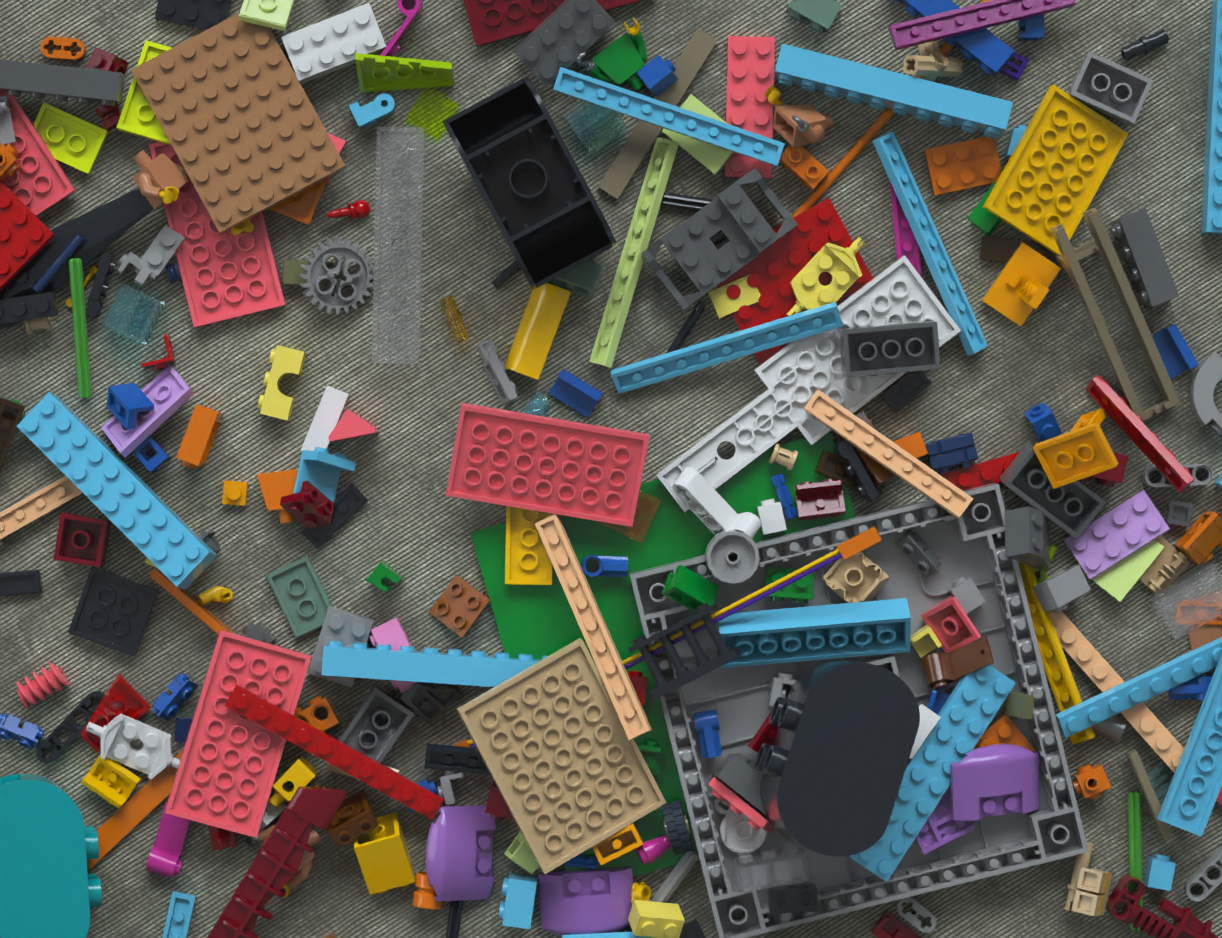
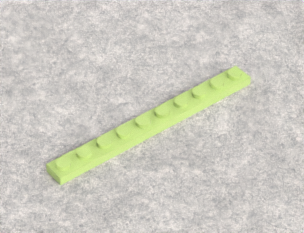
[589,137,679,368]

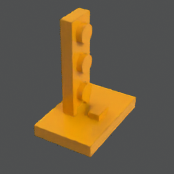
[982,242,1061,326]
[1033,408,1118,489]

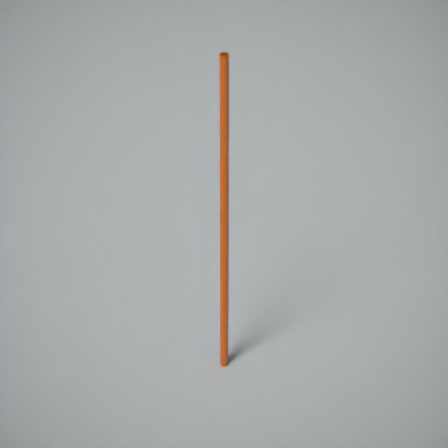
[792,0,992,217]

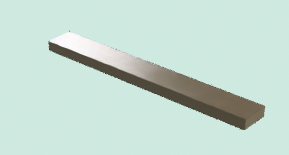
[598,28,718,200]

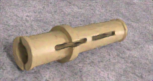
[1064,842,1094,913]

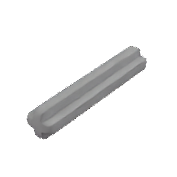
[650,851,699,903]

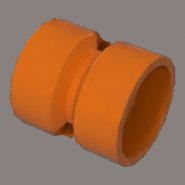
[412,871,443,909]

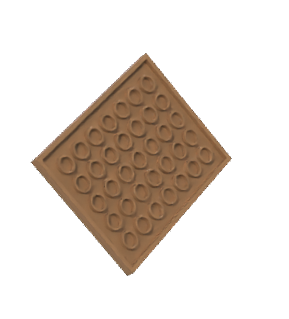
[131,13,346,235]

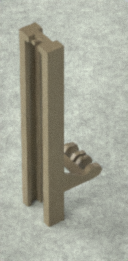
[1051,208,1180,421]

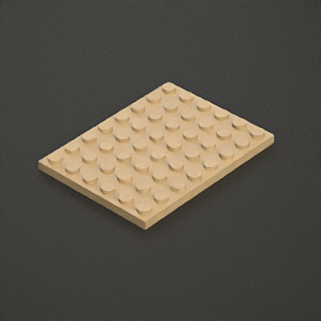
[456,638,666,874]

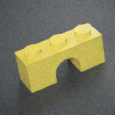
[257,345,307,421]

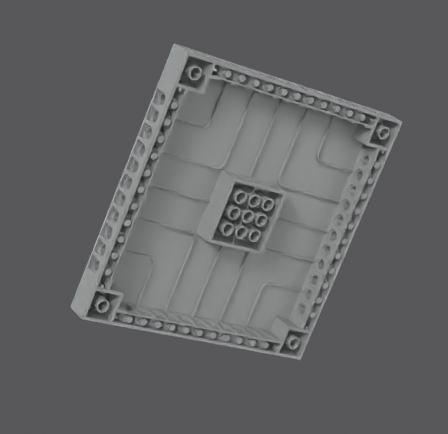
[629,483,1089,938]

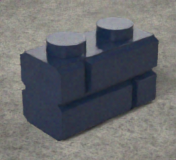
[925,432,978,474]

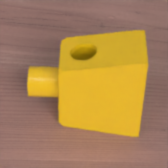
[268,756,318,808]

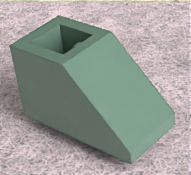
[786,0,842,33]

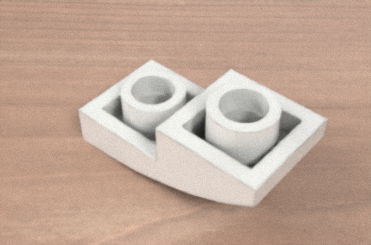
[909,704,941,759]

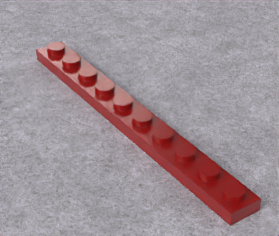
[225,684,444,820]

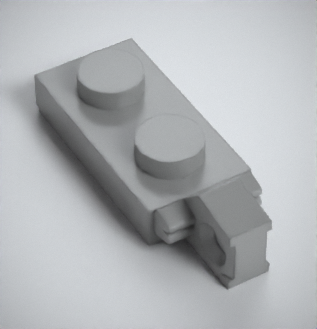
[135,225,185,288]
[476,339,518,405]

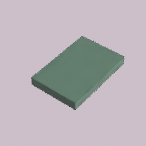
[265,555,333,639]

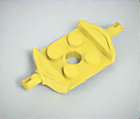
[786,237,866,316]

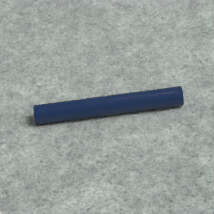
[32,234,85,294]

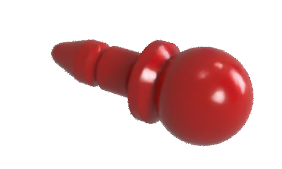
[326,200,370,219]

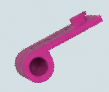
[381,0,423,57]
[146,801,190,878]

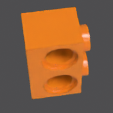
[779,145,829,191]
[294,695,341,731]

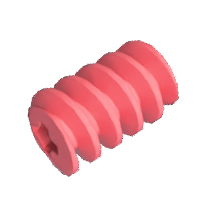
[16,662,70,709]

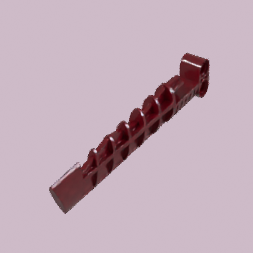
[207,787,348,938]
[1106,875,1218,938]

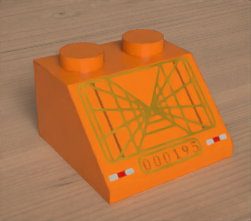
[1174,511,1222,565]

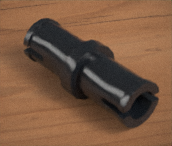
[1120,29,1169,62]

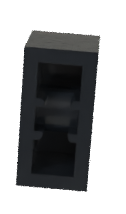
[767,884,818,914]

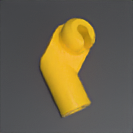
[197,586,233,606]

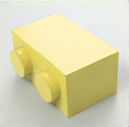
[708,274,761,319]
[628,900,685,938]

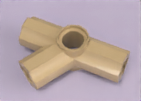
[903,40,963,82]

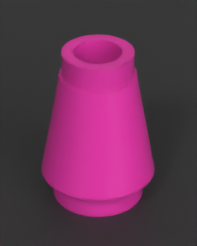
[635,835,672,865]

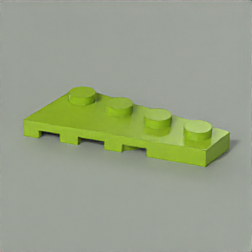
[355,53,454,93]

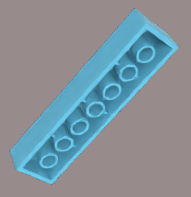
[717,598,911,668]

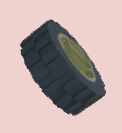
[661,800,693,855]

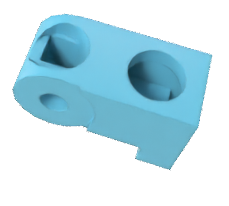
[349,93,395,129]

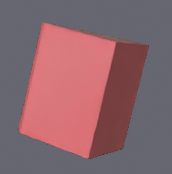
[328,409,379,442]
[921,595,981,654]

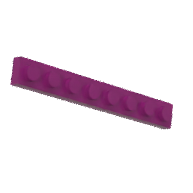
[888,0,1075,50]

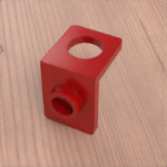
[141,334,175,370]

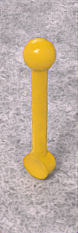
[66,266,98,308]

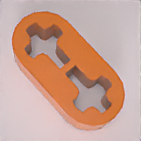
[40,37,87,61]

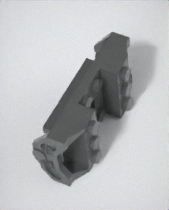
[641,168,798,311]

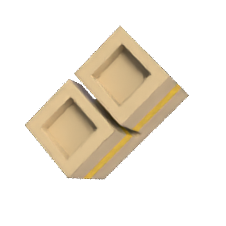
[1072,867,1112,916]

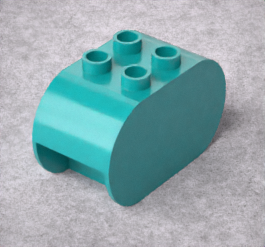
[0,773,102,938]

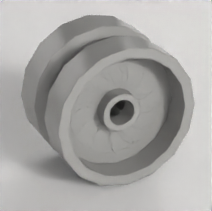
[705,530,760,584]

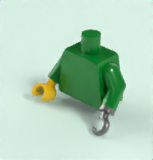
[577,18,647,92]

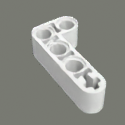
[672,467,762,539]

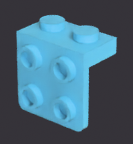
[293,447,356,503]

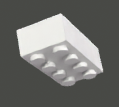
[281,3,386,84]

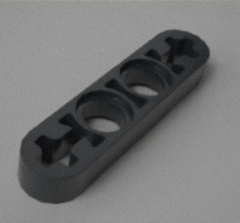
[36,690,105,763]

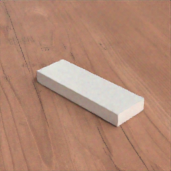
[301,385,349,451]

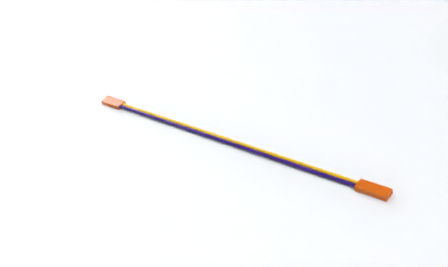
[437,526,882,771]

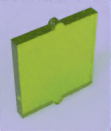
[405,88,459,140]

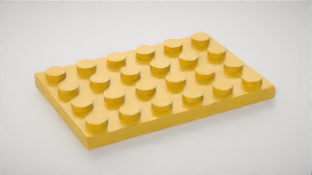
[983,85,1128,255]

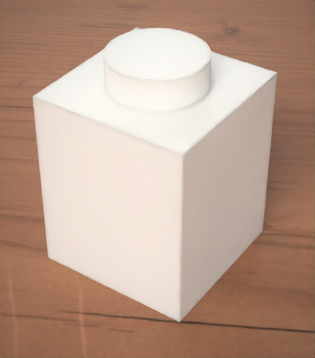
[756,498,787,535]

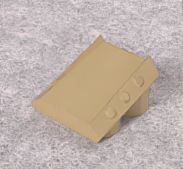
[821,551,889,603]

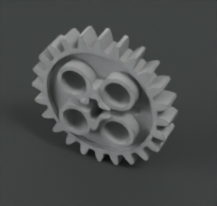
[299,237,376,315]

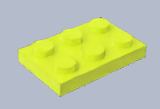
[33,102,109,175]

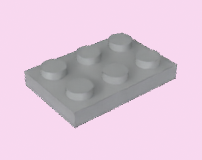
[307,606,374,687]

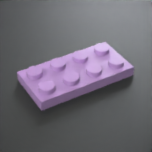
[101,364,195,458]
[1064,490,1170,580]

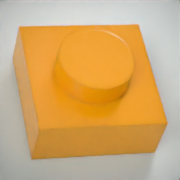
[222,480,248,506]

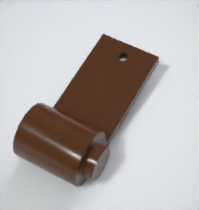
[922,636,994,691]

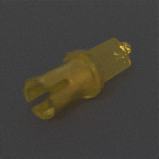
[440,295,469,343]

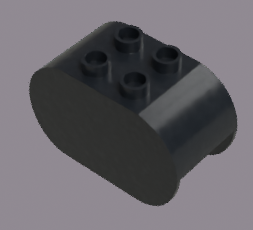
[442,76,617,290]
[755,661,920,857]

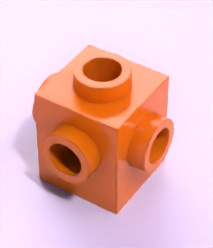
[0,143,22,181]
[1072,763,1111,800]

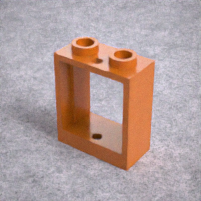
[176,405,224,469]

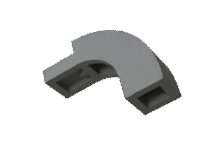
[1189,352,1222,436]

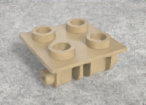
[1139,536,1190,597]

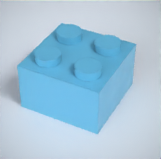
[498,872,538,929]

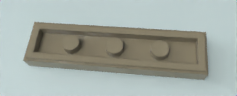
[1126,749,1174,841]

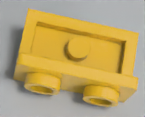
[81,754,140,808]

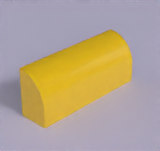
[505,283,571,381]

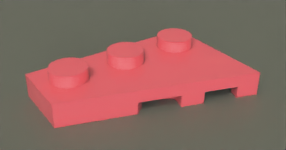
[708,777,775,834]

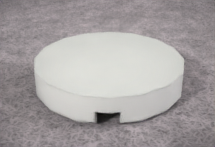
[719,810,767,854]

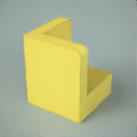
[910,625,942,658]

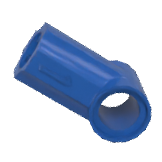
[581,555,628,577]
[1168,675,1213,701]
[693,709,722,758]

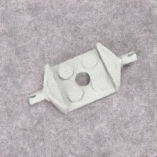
[85,714,180,779]

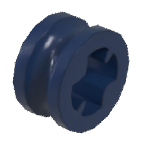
[166,261,182,284]

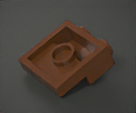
[327,789,379,848]

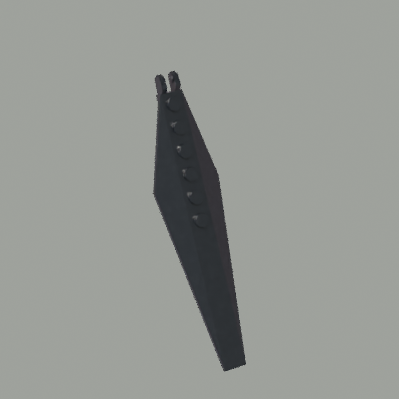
[0,188,154,330]

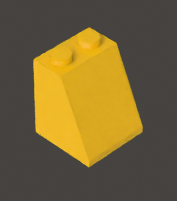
[353,812,415,895]

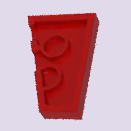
[81,673,151,753]

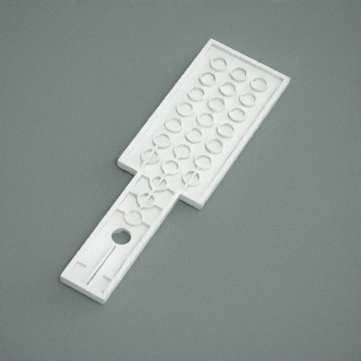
[656,255,961,512]

